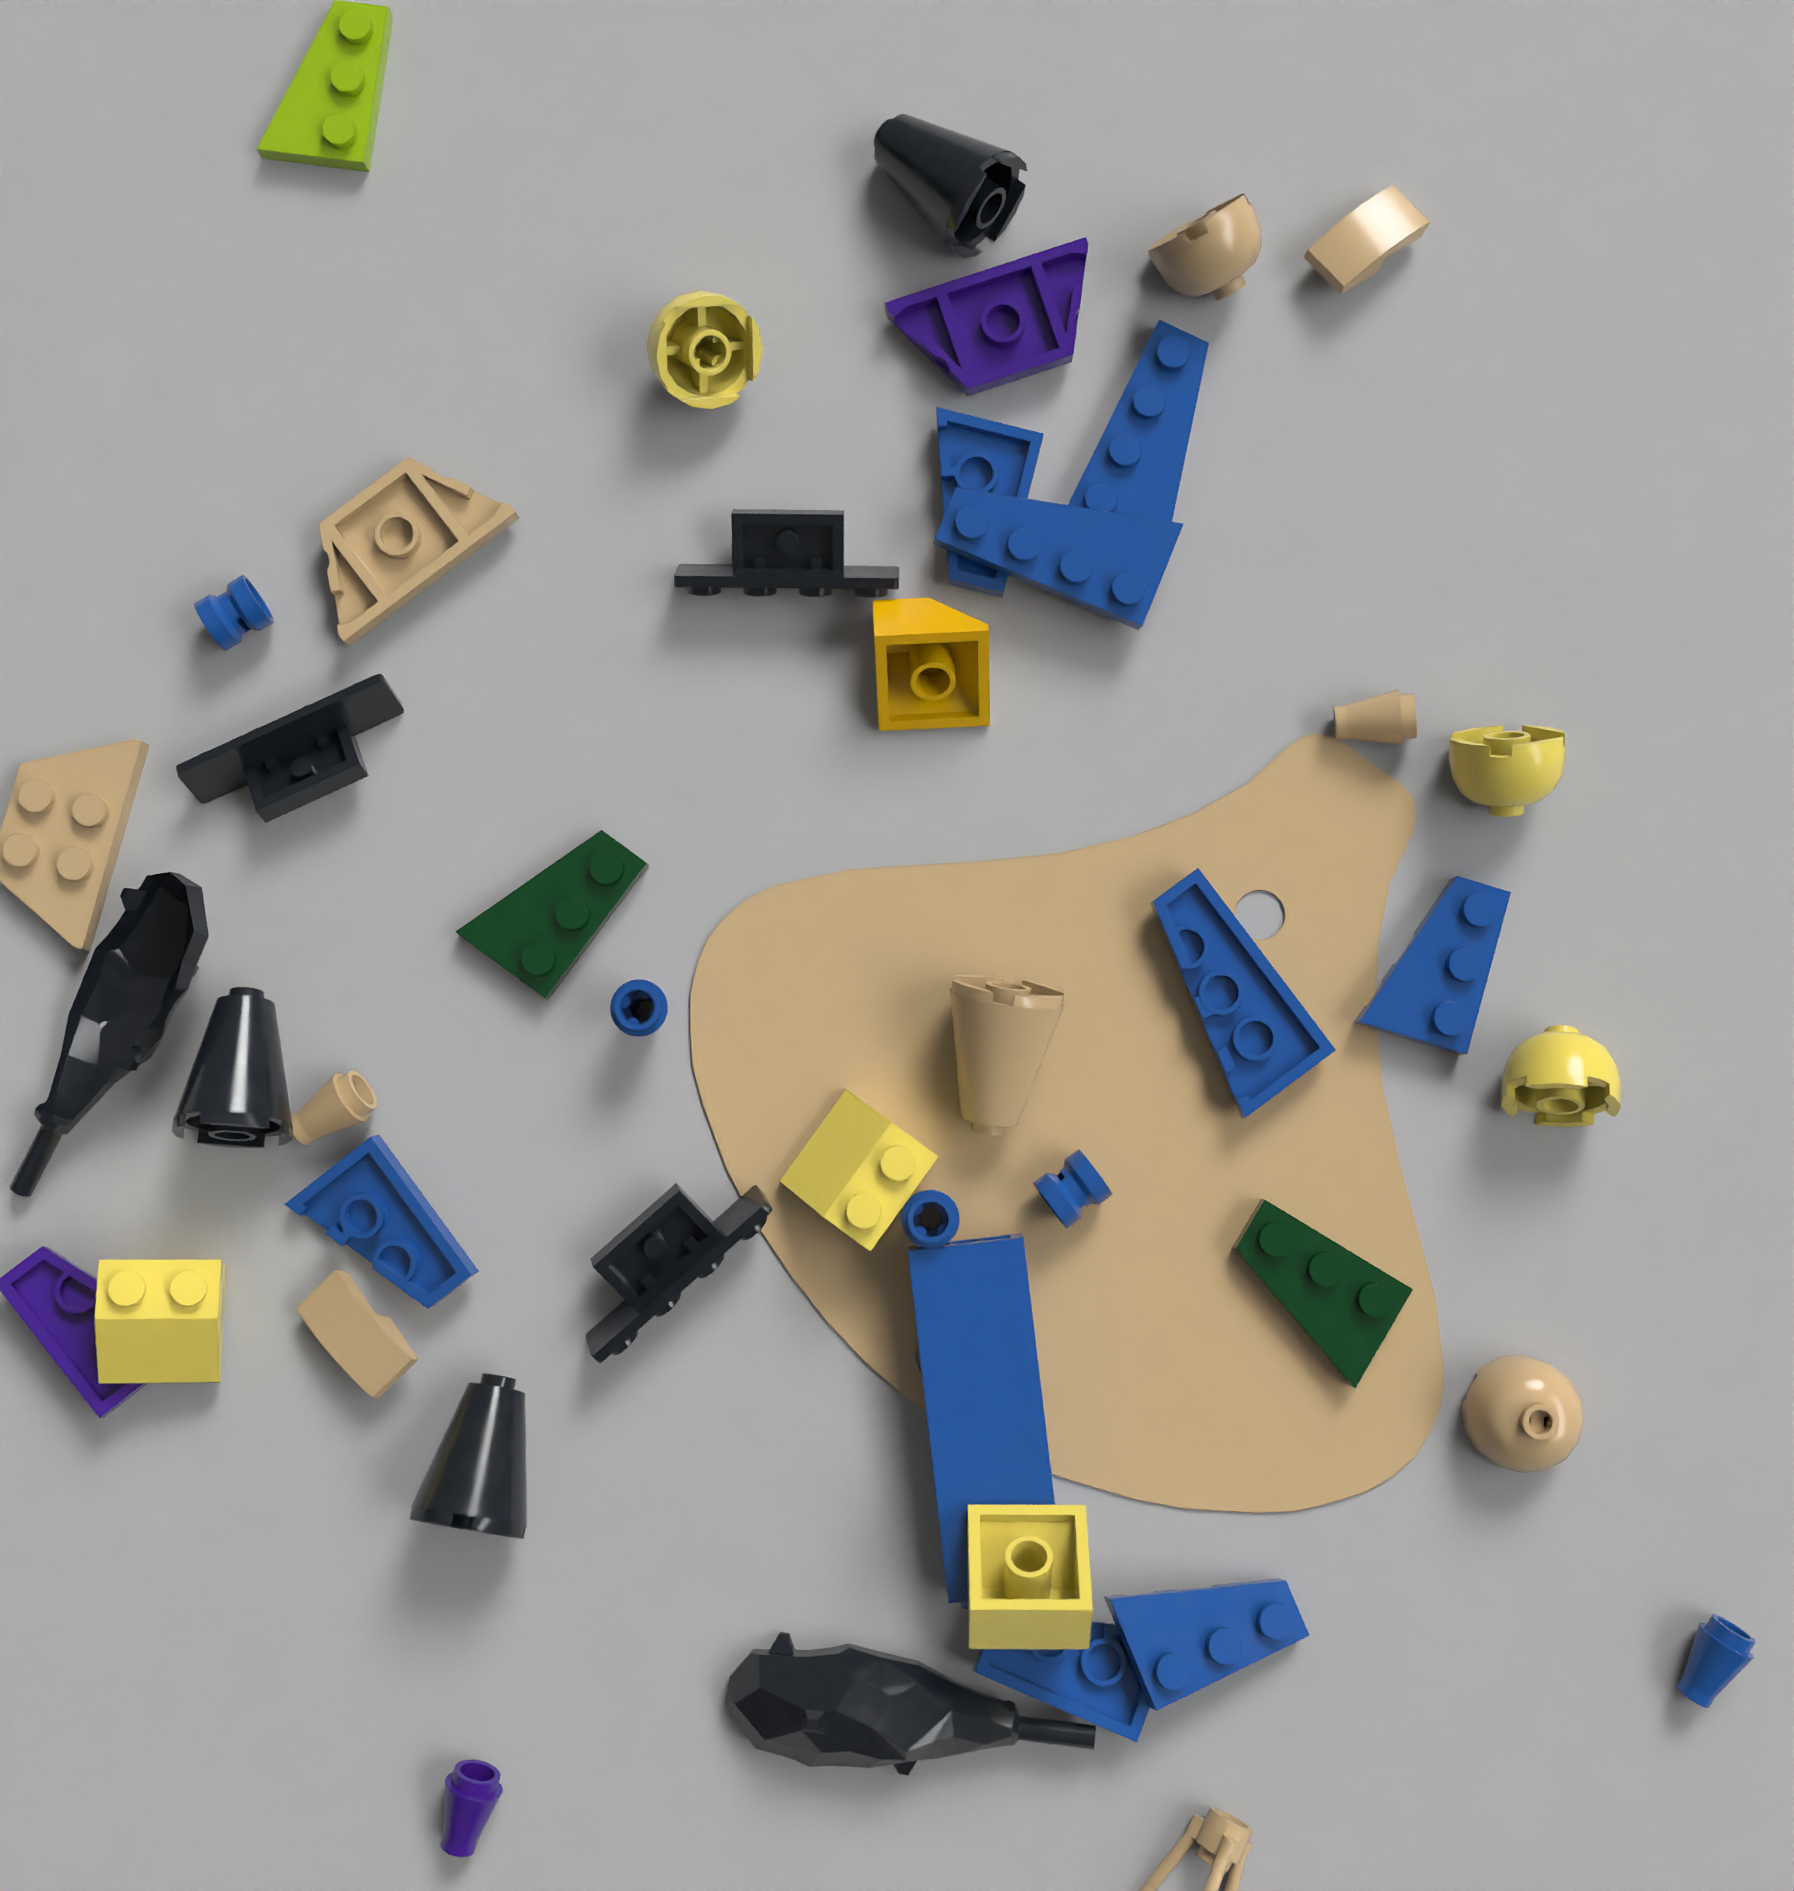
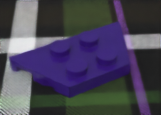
[885,237,1089,396]

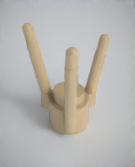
[1139,1807,1253,1891]

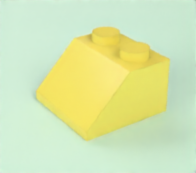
[780,1089,939,1252]
[95,1260,227,1384]
[968,1505,1093,1649]

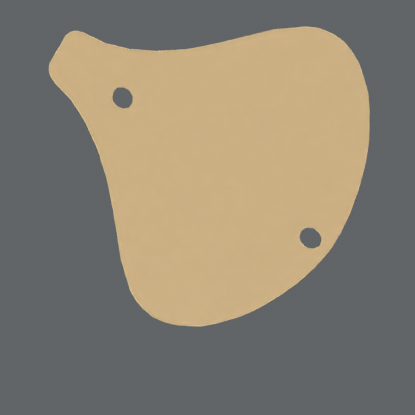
[690,734,1444,1513]

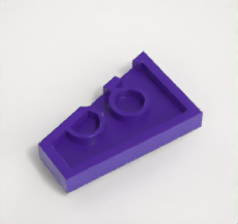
[0,1246,148,1418]

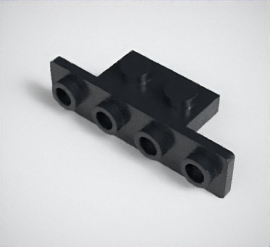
[674,509,899,598]
[176,674,404,823]
[586,1183,772,1363]

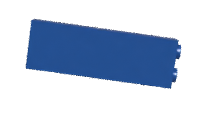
[908,1233,1055,1609]

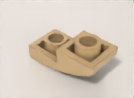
[1304,185,1430,294]
[296,1270,418,1399]

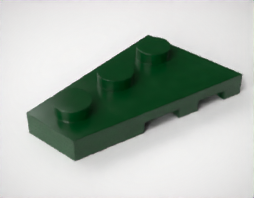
[455,830,649,1000]
[1232,1199,1413,1388]

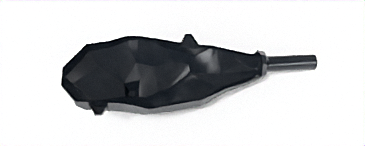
[10,872,209,1197]
[726,1632,1096,1776]

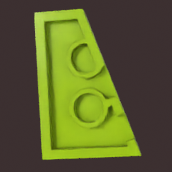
[256,0,393,172]

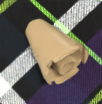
[950,974,1064,1135]

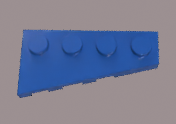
[1068,319,1209,522]
[933,487,1184,630]
[1150,868,1336,1118]

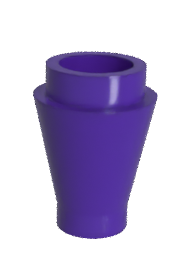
[441,1759,503,1857]

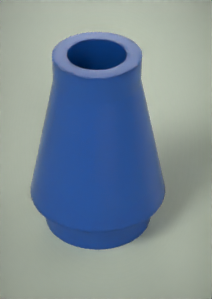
[610,979,668,1037]
[901,1190,960,1248]
[1676,1614,1756,1708]

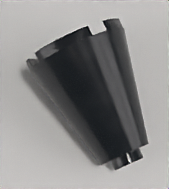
[874,114,1027,258]
[172,987,293,1148]
[409,1373,527,1539]

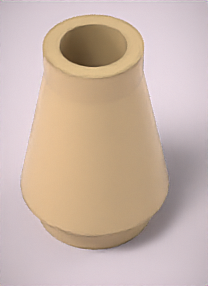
[1333,689,1417,745]
[290,1070,377,1146]

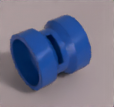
[194,574,275,651]
[1033,1149,1113,1229]

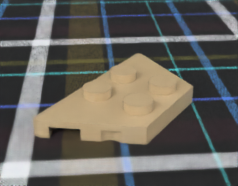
[319,457,519,646]
[0,739,149,951]

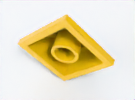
[873,597,990,731]

